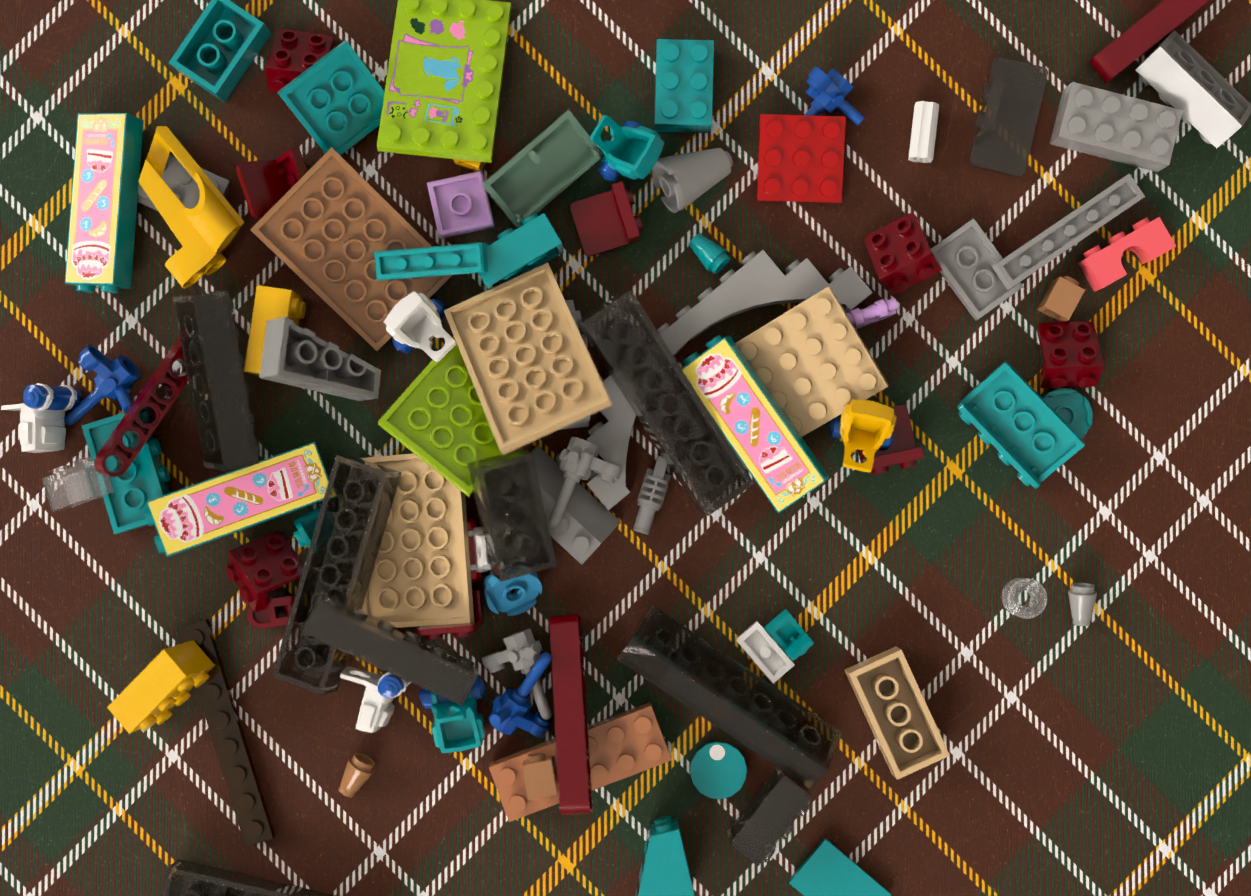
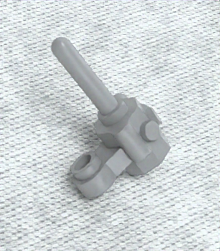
[548,437,623,528]
[481,628,552,720]

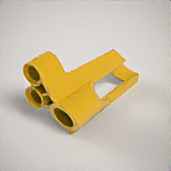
[138,126,244,288]

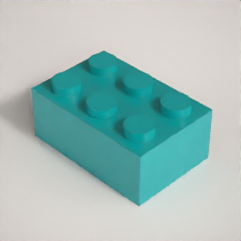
[169,0,272,103]
[654,39,714,133]
[479,213,564,290]

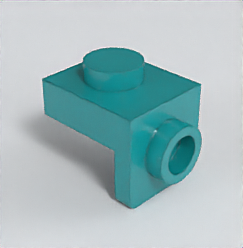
[293,505,339,552]
[764,609,814,661]

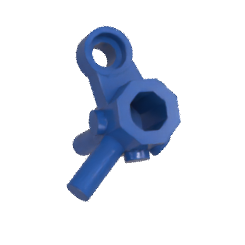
[805,66,865,126]
[64,345,141,426]
[488,652,551,738]

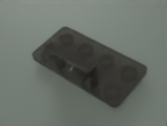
[969,57,1048,177]

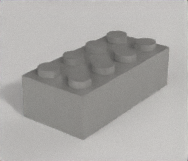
[1049,82,1183,172]

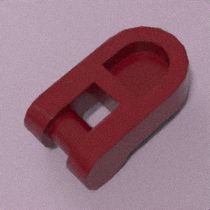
[247,595,301,629]

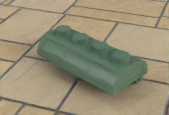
[481,109,603,227]

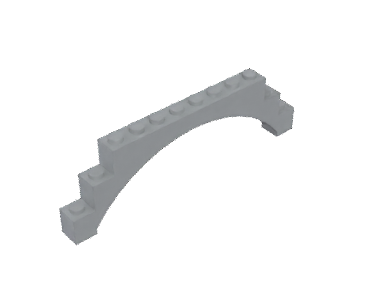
[587,250,873,510]

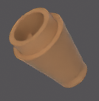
[338,753,375,798]

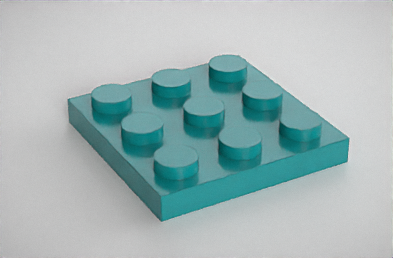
[277,40,385,155]

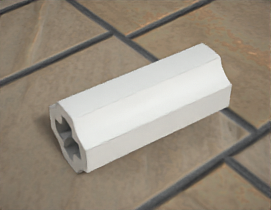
[908,101,939,163]

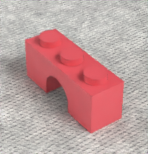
[1078,217,1176,292]

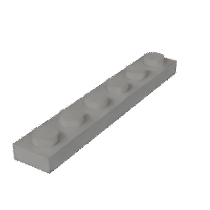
[992,174,1145,290]

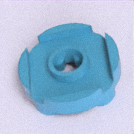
[484,562,542,616]

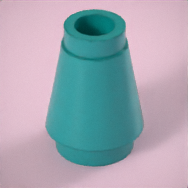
[688,233,730,274]

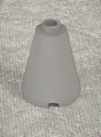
[651,148,733,213]

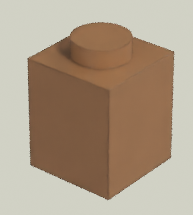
[1037,276,1085,322]
[522,752,558,800]

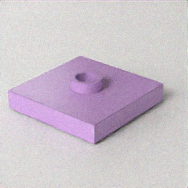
[427,171,495,239]

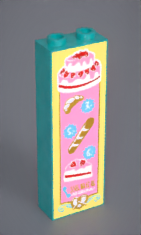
[65,113,144,293]
[679,335,829,513]
[144,442,335,557]

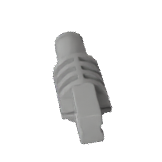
[633,456,671,535]

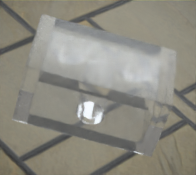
[42,457,114,511]

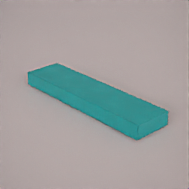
[374,243,488,280]

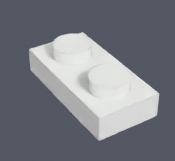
[735,621,794,684]

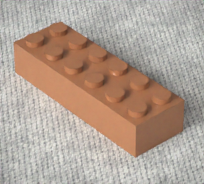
[489,702,672,822]

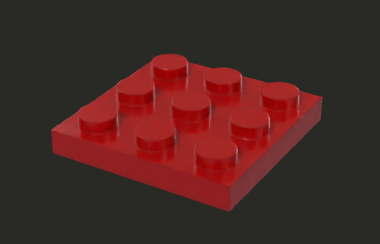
[756,114,846,203]

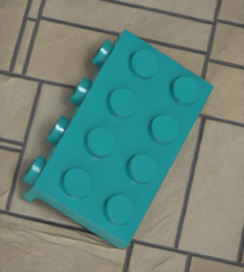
[957,361,1085,489]
[82,408,170,534]

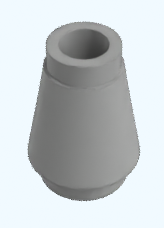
[1068,583,1097,626]

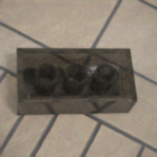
[467,449,557,582]

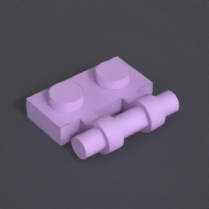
[846,298,898,329]

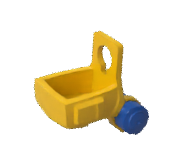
[828,399,896,473]

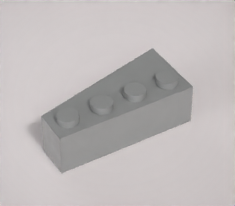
[259,317,381,401]

